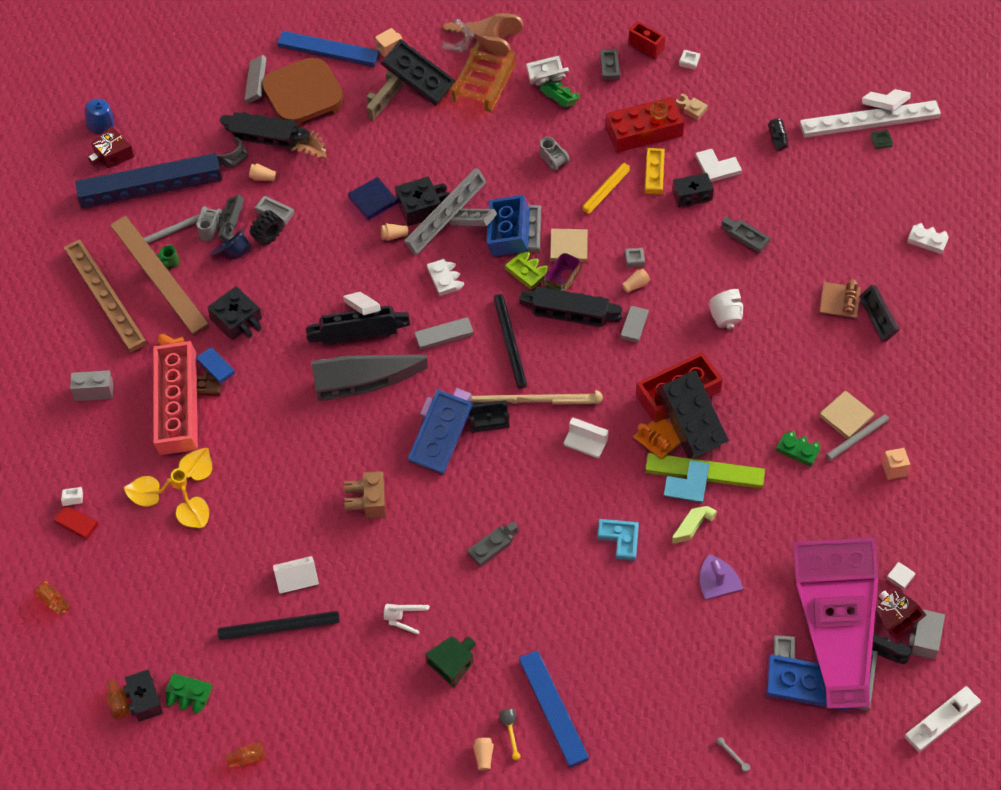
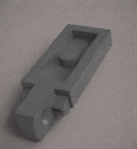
[218,195,244,242]
[721,216,771,254]
[467,521,519,567]

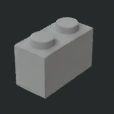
[70,370,114,401]
[908,609,945,660]

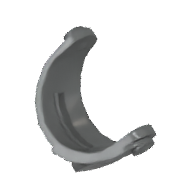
[217,137,248,168]

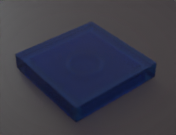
[348,177,398,220]

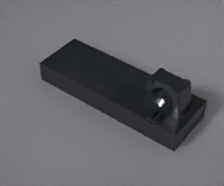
[859,285,900,341]

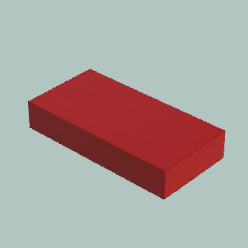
[54,506,99,540]

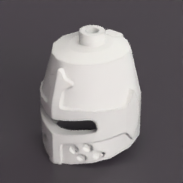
[709,289,743,329]

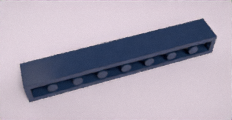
[75,153,222,208]

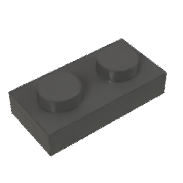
[600,49,620,80]

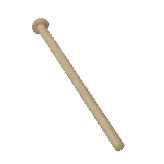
[470,390,603,405]

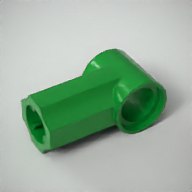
[156,245,180,269]

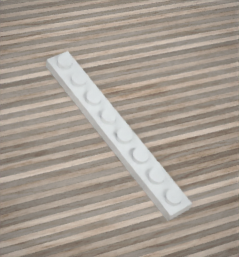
[799,100,941,138]

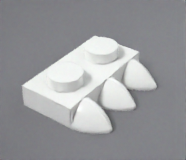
[907,223,949,254]
[427,259,464,296]

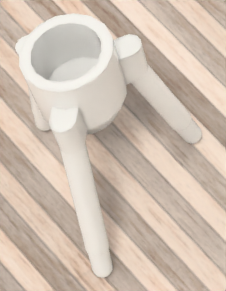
[384,604,430,634]

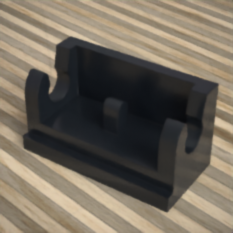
[469,400,510,433]

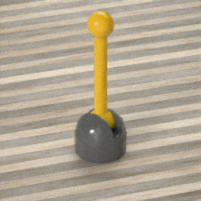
[499,709,520,761]

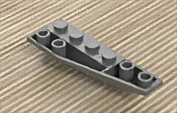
[311,355,428,401]

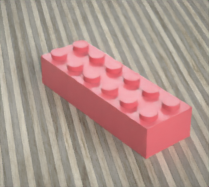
[154,341,198,455]

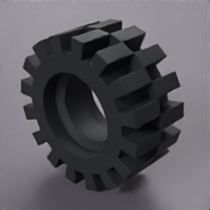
[250,210,284,245]

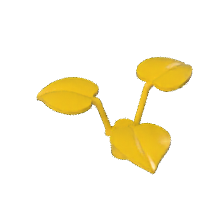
[124,448,212,529]

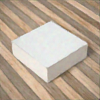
[679,50,700,70]
[61,487,83,506]
[887,562,916,591]

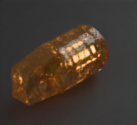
[34,581,70,614]
[106,679,130,719]
[225,741,266,767]

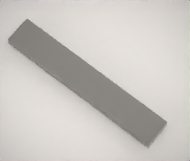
[404,168,487,255]

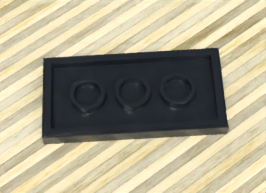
[381,39,456,106]

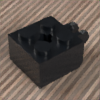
[395,176,449,226]
[207,286,262,340]

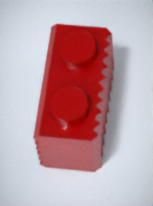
[628,21,666,59]

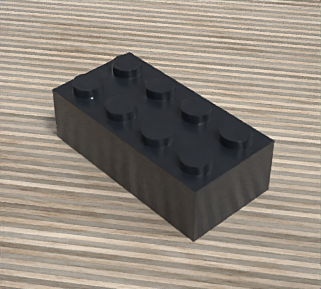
[656,370,729,459]

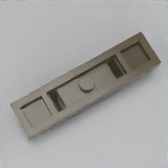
[366,70,405,121]

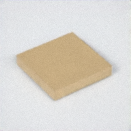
[550,229,588,263]
[819,390,875,439]

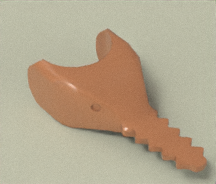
[443,13,524,56]

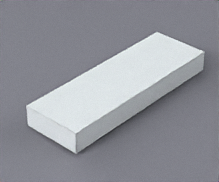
[343,292,381,315]

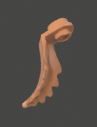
[291,130,326,159]

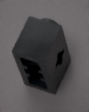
[672,173,714,207]
[123,669,163,722]

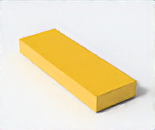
[645,148,665,194]

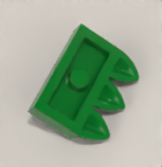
[539,81,580,107]
[776,430,820,467]
[165,673,213,714]

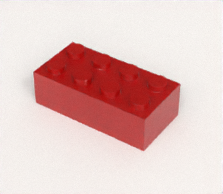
[605,97,684,153]
[636,352,723,423]

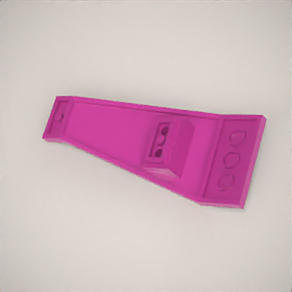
[793,537,879,708]

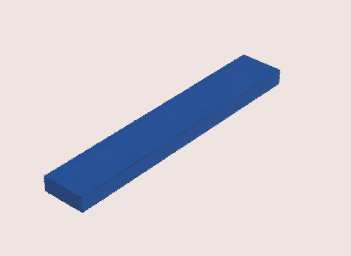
[277,31,380,67]
[519,650,589,768]

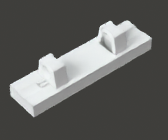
[904,686,981,753]

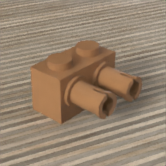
[344,471,386,519]

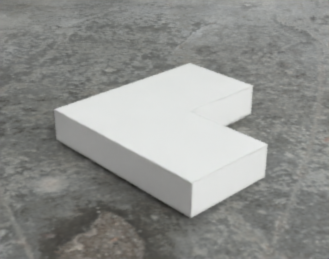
[862,89,911,111]
[695,149,742,182]

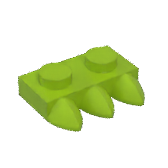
[505,252,548,290]

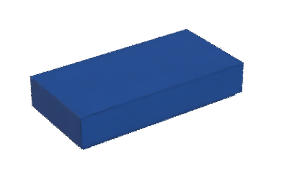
[196,347,235,384]

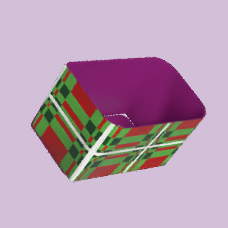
[544,253,580,291]

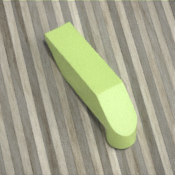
[672,506,717,544]

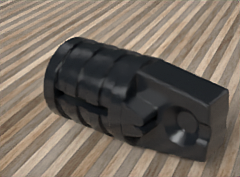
[768,119,788,151]

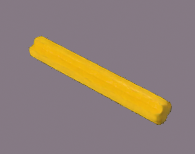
[582,163,630,214]

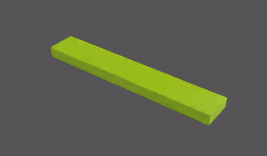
[645,453,765,489]

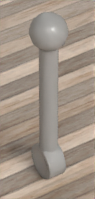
[716,737,750,773]

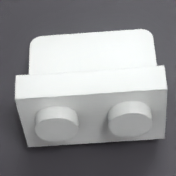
[525,56,569,86]

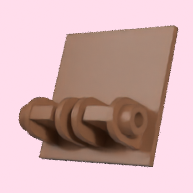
[819,279,861,318]

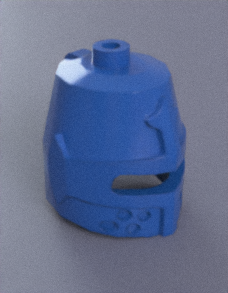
[84,99,114,134]

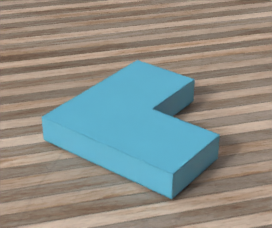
[664,460,709,503]
[597,519,639,561]

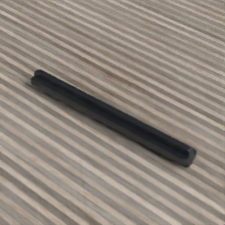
[494,294,527,389]
[217,611,340,640]

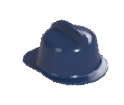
[210,228,251,258]

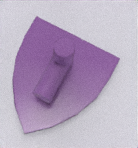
[700,554,744,600]

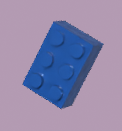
[487,195,530,257]

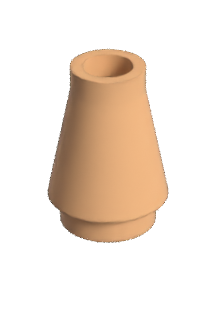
[249,163,276,182]
[381,223,408,241]
[622,268,650,293]
[473,738,494,771]

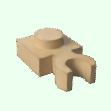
[675,94,708,120]

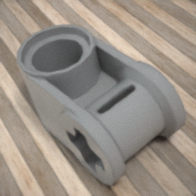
[539,137,570,171]
[196,206,222,241]

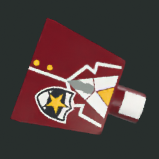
[88,126,134,168]
[876,590,926,640]

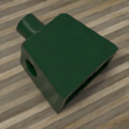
[425,636,476,688]

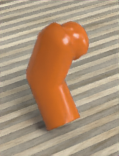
[157,334,185,345]

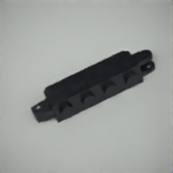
[219,112,310,149]
[519,287,622,327]
[306,306,410,345]

